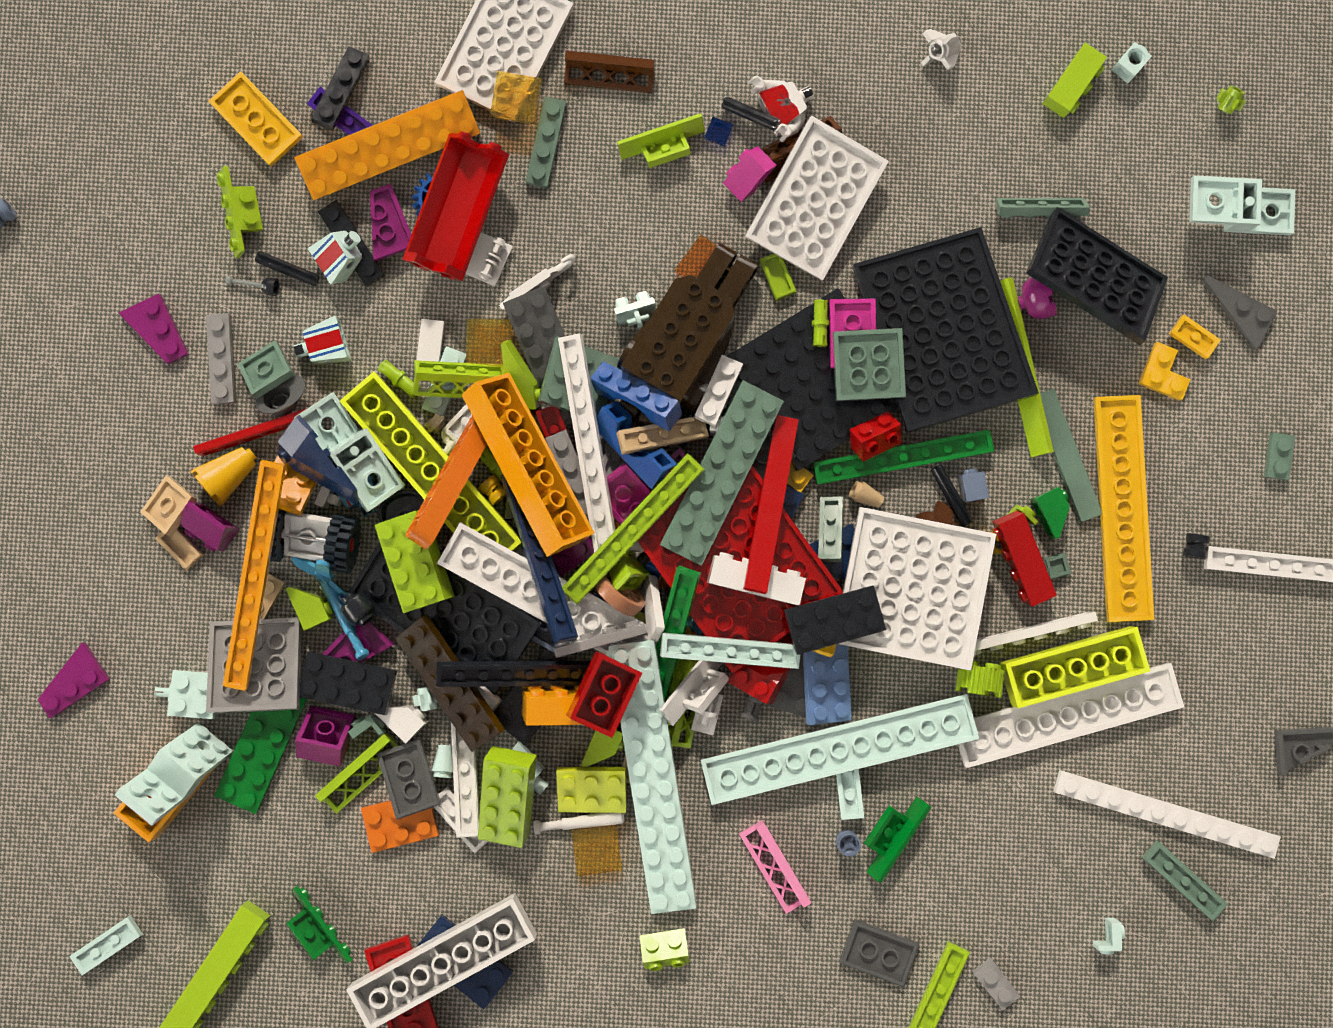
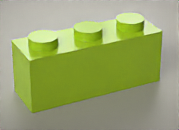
[1042,42,1107,118]

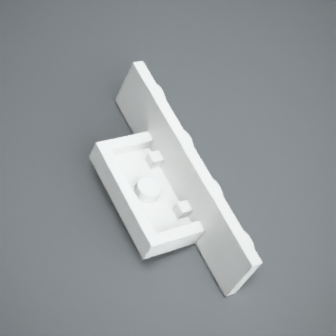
[660,660,729,726]

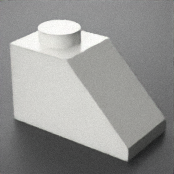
[375,706,428,743]

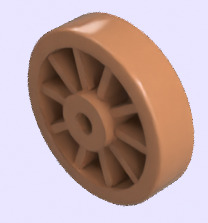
[595,572,645,616]

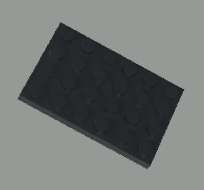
[1026,207,1168,345]

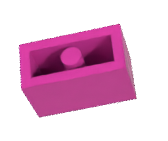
[723,146,776,202]

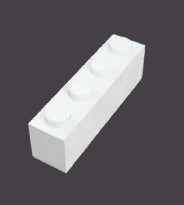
[707,552,806,605]

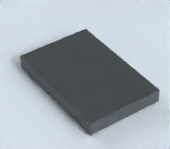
[377,739,441,820]
[839,918,919,987]

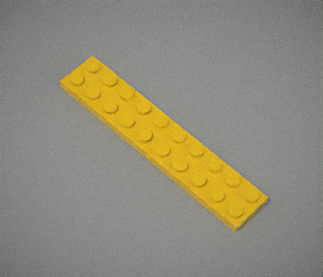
[1093,395,1154,622]

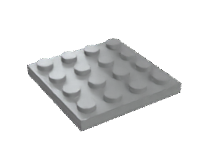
[206,617,302,714]

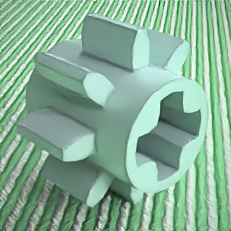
[412,687,438,711]

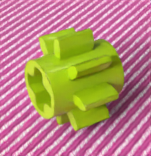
[1216,85,1246,114]

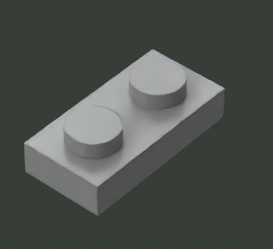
[972,958,1021,1011]

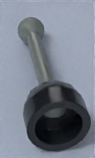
[225,276,280,296]

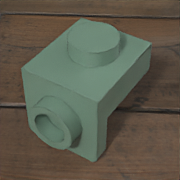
[348,713,387,739]

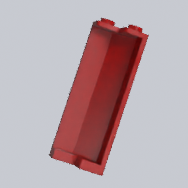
[402,131,510,281]

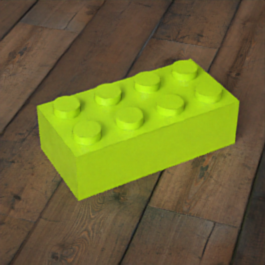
[375,510,455,613]
[478,746,537,848]

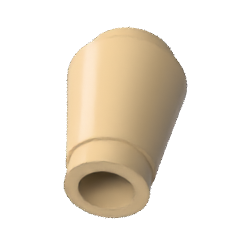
[849,481,884,508]

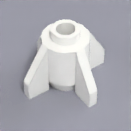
[921,29,961,70]

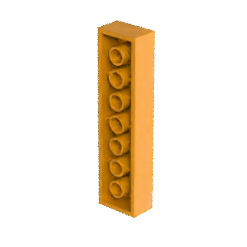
[294,89,481,201]
[462,373,595,557]

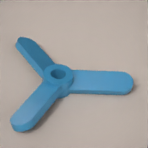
[292,557,348,596]

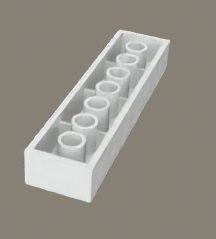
[347,893,537,1028]

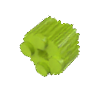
[955,661,1005,698]

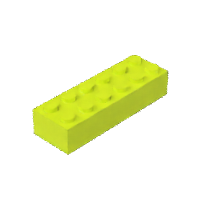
[999,626,1150,708]

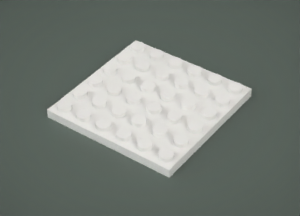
[839,507,996,670]

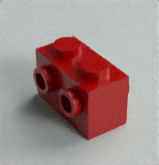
[850,411,902,462]

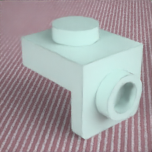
[1093,918,1125,955]

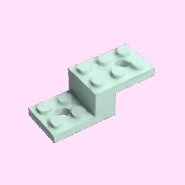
[1189,176,1295,236]
[294,392,405,512]
[115,723,233,826]

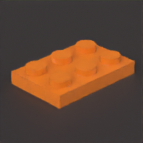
[361,800,439,853]

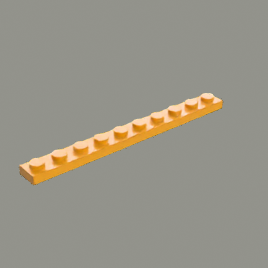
[223,460,286,691]

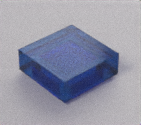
[704,117,733,147]

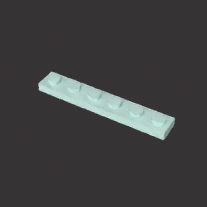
[660,633,800,669]

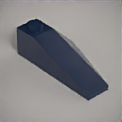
[277,415,358,504]

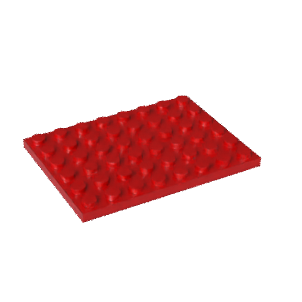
[637,465,843,674]

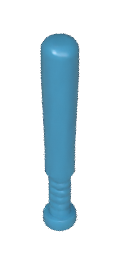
[320,583,369,660]

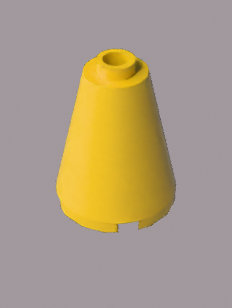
[190,447,257,507]

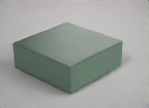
[1042,553,1071,580]

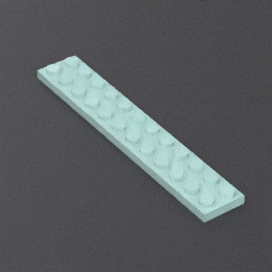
[608,639,697,914]
[701,694,979,805]

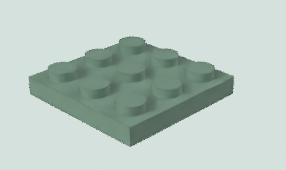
[832,328,906,401]
[538,336,619,417]

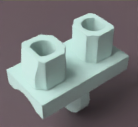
[614,291,656,330]

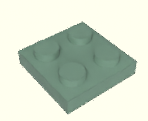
[238,340,295,399]

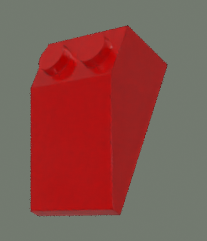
[727,635,793,705]

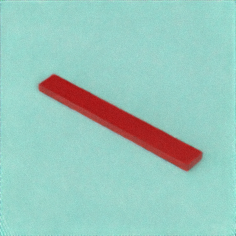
[743,415,798,594]

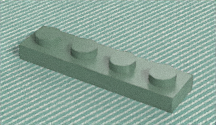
[525,96,567,189]
[995,198,1090,218]
[1142,840,1228,921]

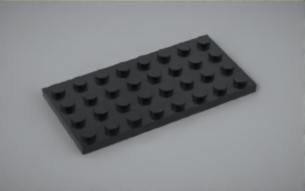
[348,542,543,696]

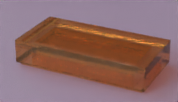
[674,234,717,278]

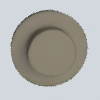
[424,412,445,433]

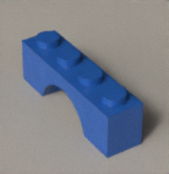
[590,361,682,431]
[596,401,677,490]

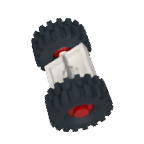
[270,509,361,574]

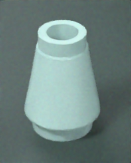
[431,745,453,778]

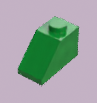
[1030,486,1070,540]

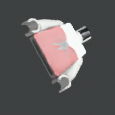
[748,76,814,142]

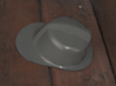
[256,375,305,417]

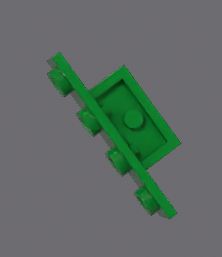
[864,796,932,883]
[285,886,352,964]

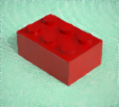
[566,651,642,738]

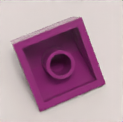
[180,501,240,552]
[295,706,355,767]

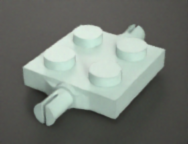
[154,670,216,719]

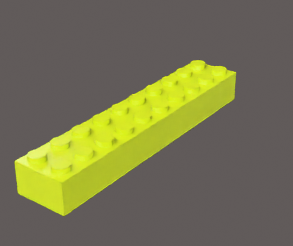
[340,372,523,552]

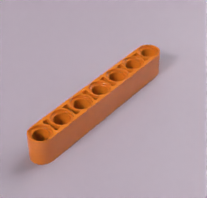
[405,416,487,549]

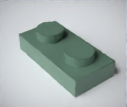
[1264,432,1295,481]

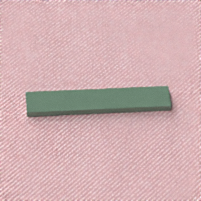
[1040,389,1101,522]

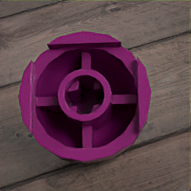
[1018,277,1057,319]

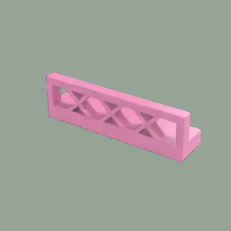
[739,820,811,914]

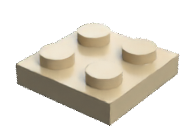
[140,475,198,537]

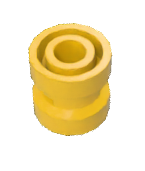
[478,474,506,506]

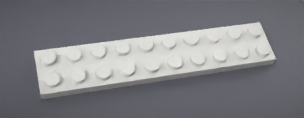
[437,523,657,657]
[958,663,1184,768]

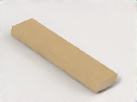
[616,417,709,455]

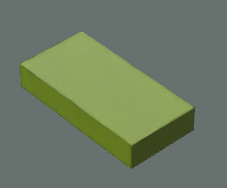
[759,254,797,302]

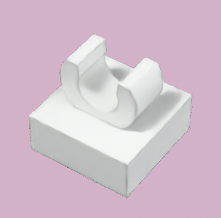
[314,486,342,509]

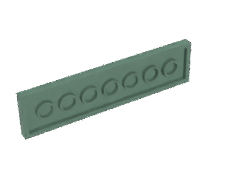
[660,380,784,566]

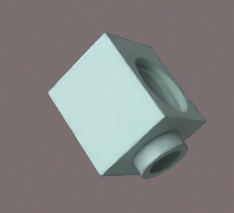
[1111,42,1152,84]

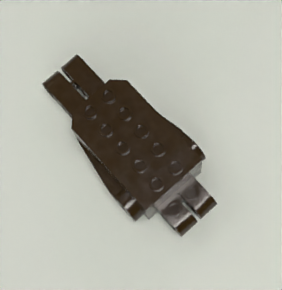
[617,243,759,427]

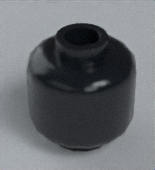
[341,592,375,627]

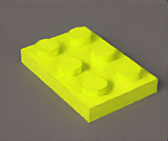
[556,767,627,813]

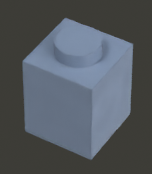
[958,468,989,503]

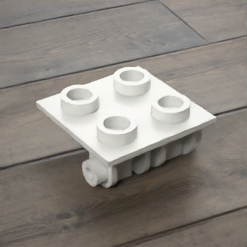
[466,232,513,287]

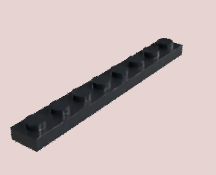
[435,661,591,687]

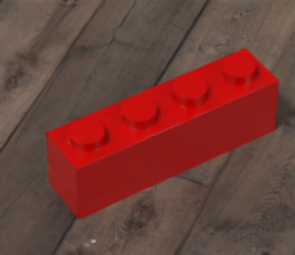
[992,511,1057,607]

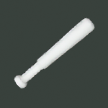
[533,813,625,835]

